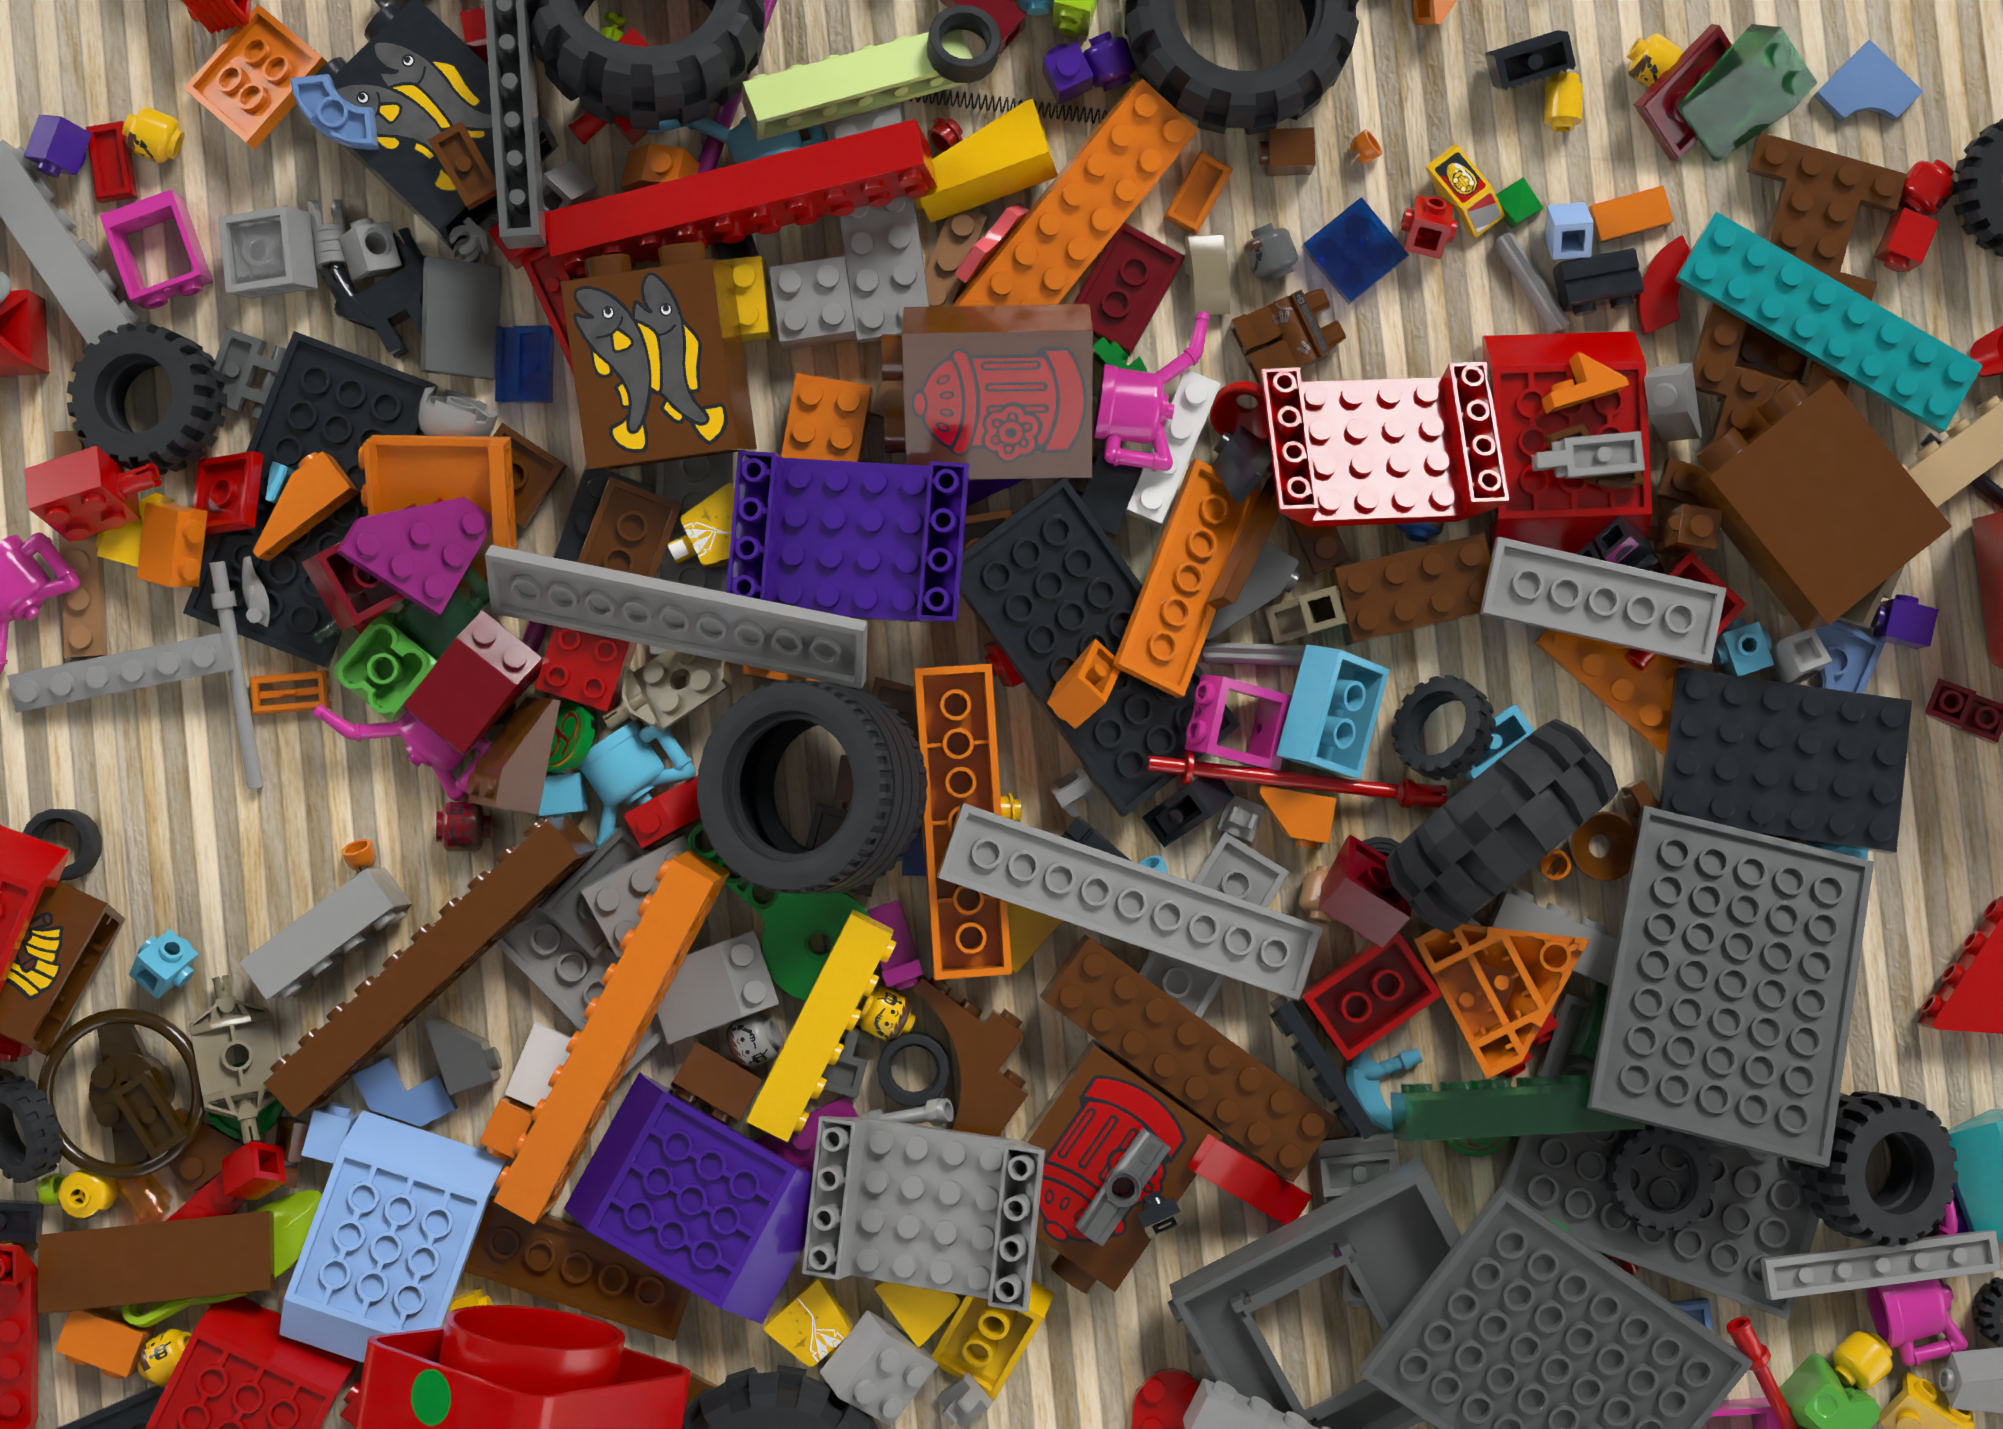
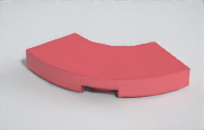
[955,203,1029,283]

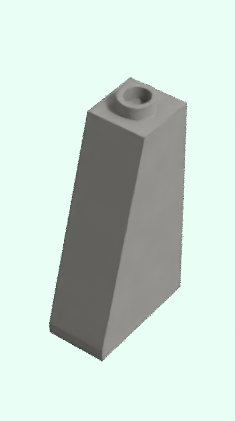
[1939,1347,2003,1413]

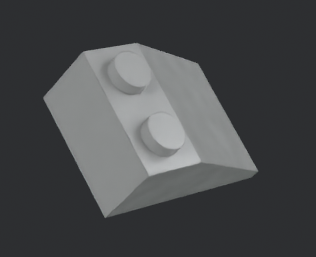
[657,931,779,1045]

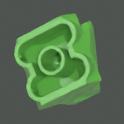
[332,615,437,723]
[1779,1353,1881,1429]

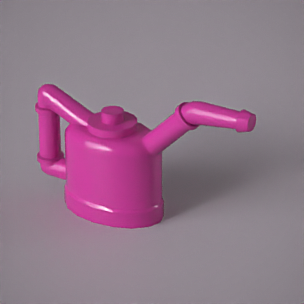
[1094,311,1209,472]
[0,532,80,674]
[312,704,491,801]
[1866,1189,1968,1366]

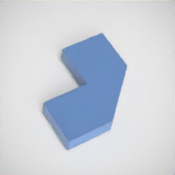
[353,1057,458,1127]

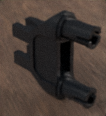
[321,227,427,359]

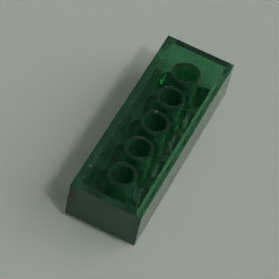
[1390,1074,1645,1142]

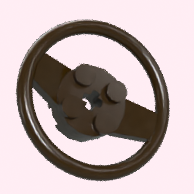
[37,1008,206,1179]

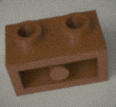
[670,1042,763,1125]

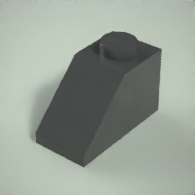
[424,1017,502,1095]

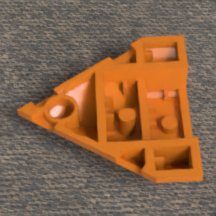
[1413,924,1590,1079]

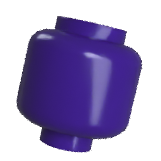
[1083,31,1135,92]

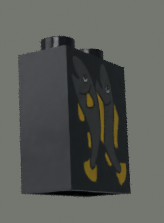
[315,0,559,251]

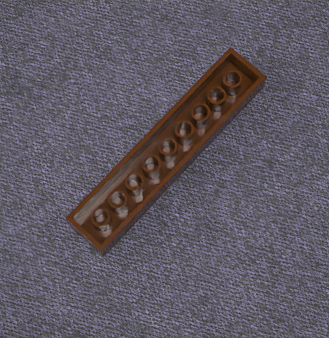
[263,815,598,1118]

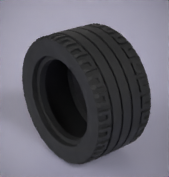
[697,680,928,894]

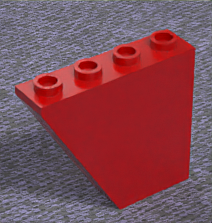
[1917,896,2003,1034]

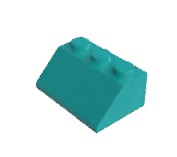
[1948,1109,2003,1242]

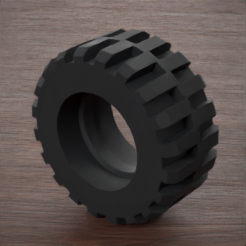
[1953,119,2003,257]
[67,322,228,475]
[1799,1091,1958,1247]

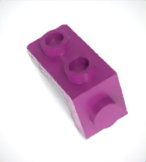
[866,900,924,991]

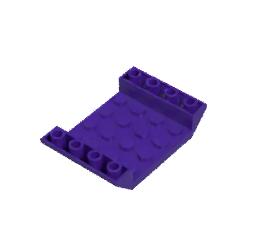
[726,451,970,623]
[564,1072,813,1324]

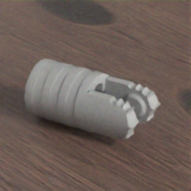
[307,199,348,271]

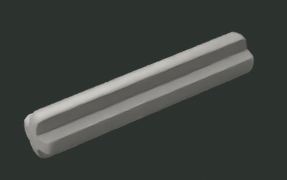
[1494,232,1570,334]
[1201,642,1306,666]

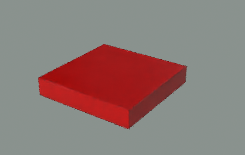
[192,451,264,535]

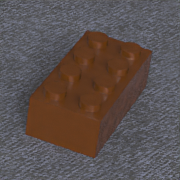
[1329,533,1491,646]

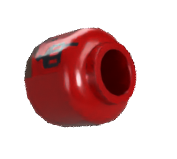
[1899,159,1956,216]

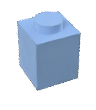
[1545,202,1594,260]
[301,1102,359,1164]

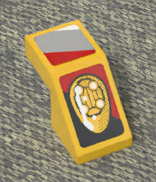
[1425,144,1505,238]

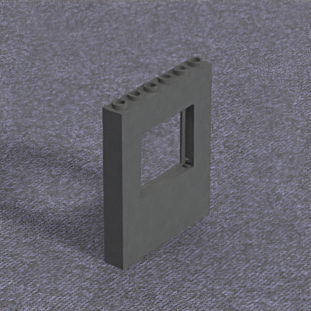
[1168,1156,1461,1429]

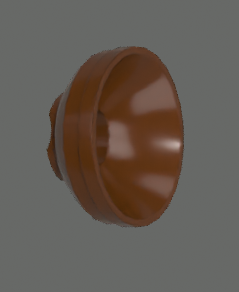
[1569,811,1636,881]

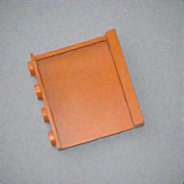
[358,435,517,588]

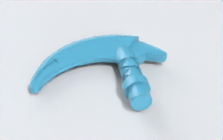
[1345,1047,1423,1136]

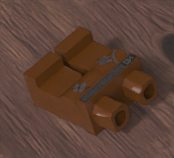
[1230,288,1346,385]

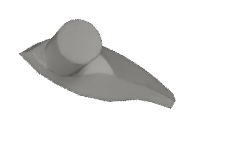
[242,556,270,627]

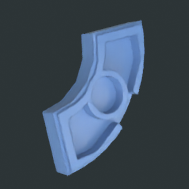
[290,74,379,150]

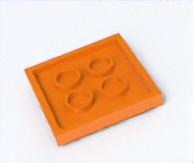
[184,4,327,150]

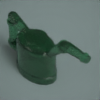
[312,564,490,661]

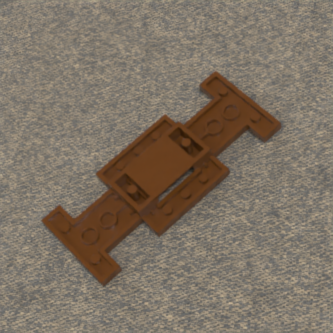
[1655,132,1907,507]

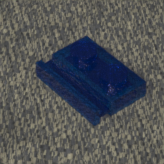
[495,325,554,404]

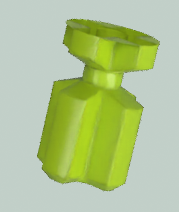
[601,12,627,41]

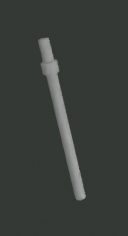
[209,561,263,789]

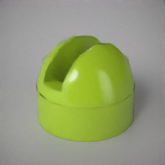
[35,1173,66,1206]

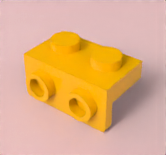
[1879,1371,1974,1429]

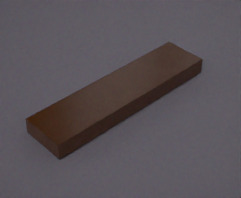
[1206,474,1280,610]

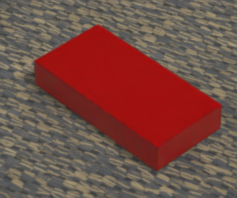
[85,121,138,203]

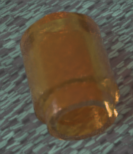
[115,1173,173,1223]

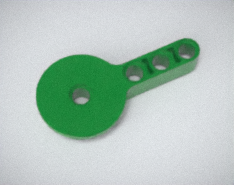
[688,824,871,1001]

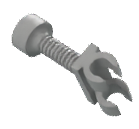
[449,209,499,263]

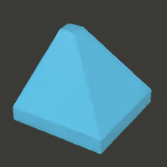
[266,461,295,504]

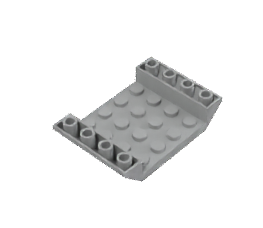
[802,1116,1045,1312]

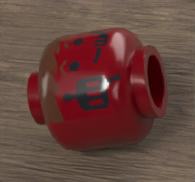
[436,802,491,852]

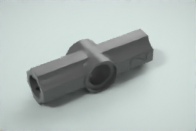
[1074,1127,1171,1246]

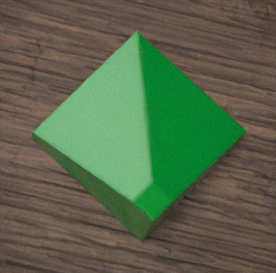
[1496,177,1543,229]

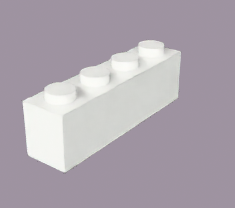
[1125,369,1221,529]

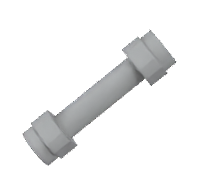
[862,1098,954,1126]

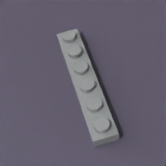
[7,632,235,712]
[1760,1229,2002,1300]

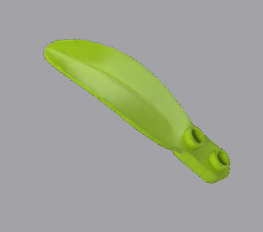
[122,1190,323,1328]

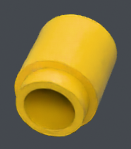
[1543,72,1583,132]

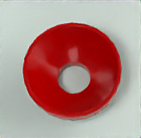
[1209,381,1269,441]

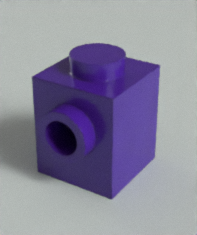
[1042,42,1094,105]
[23,115,92,178]
[1871,594,1939,649]

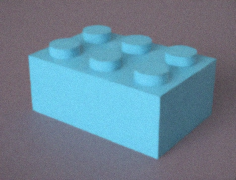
[1276,644,1390,780]

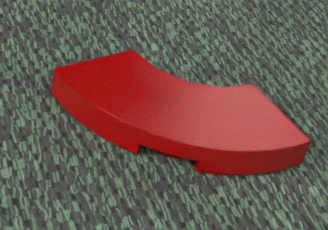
[1636,235,1691,336]

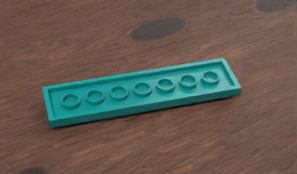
[1674,211,1983,434]

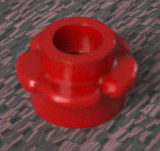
[928,118,963,152]

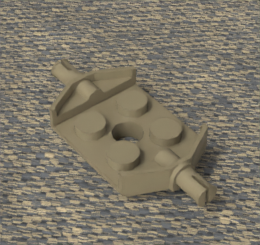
[603,650,733,732]
[188,975,278,1144]

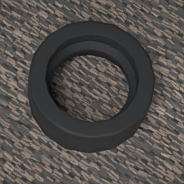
[927,5,1001,83]
[23,809,102,881]
[877,1031,950,1107]

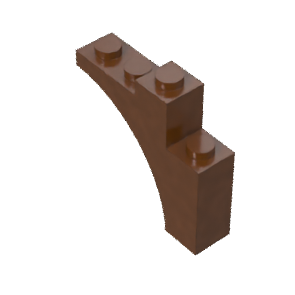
[913,976,1028,1137]

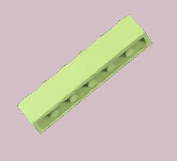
[742,30,972,141]

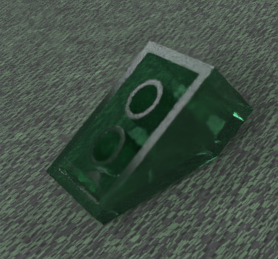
[1676,24,1818,162]

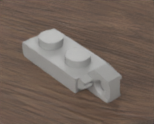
[1531,431,1645,479]

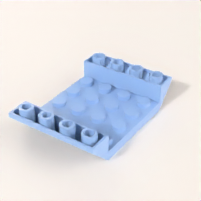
[279,1110,508,1363]

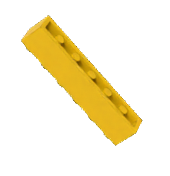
[746,909,897,1142]

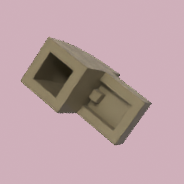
[1265,586,1348,644]

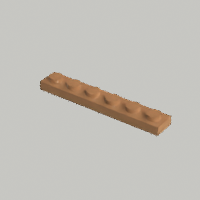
[870,209,987,419]
[54,430,108,659]

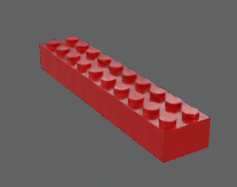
[544,119,938,279]

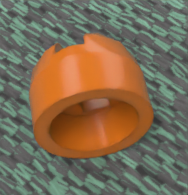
[1350,129,1382,163]
[342,839,376,872]
[1540,849,1571,881]

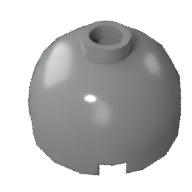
[418,387,498,437]

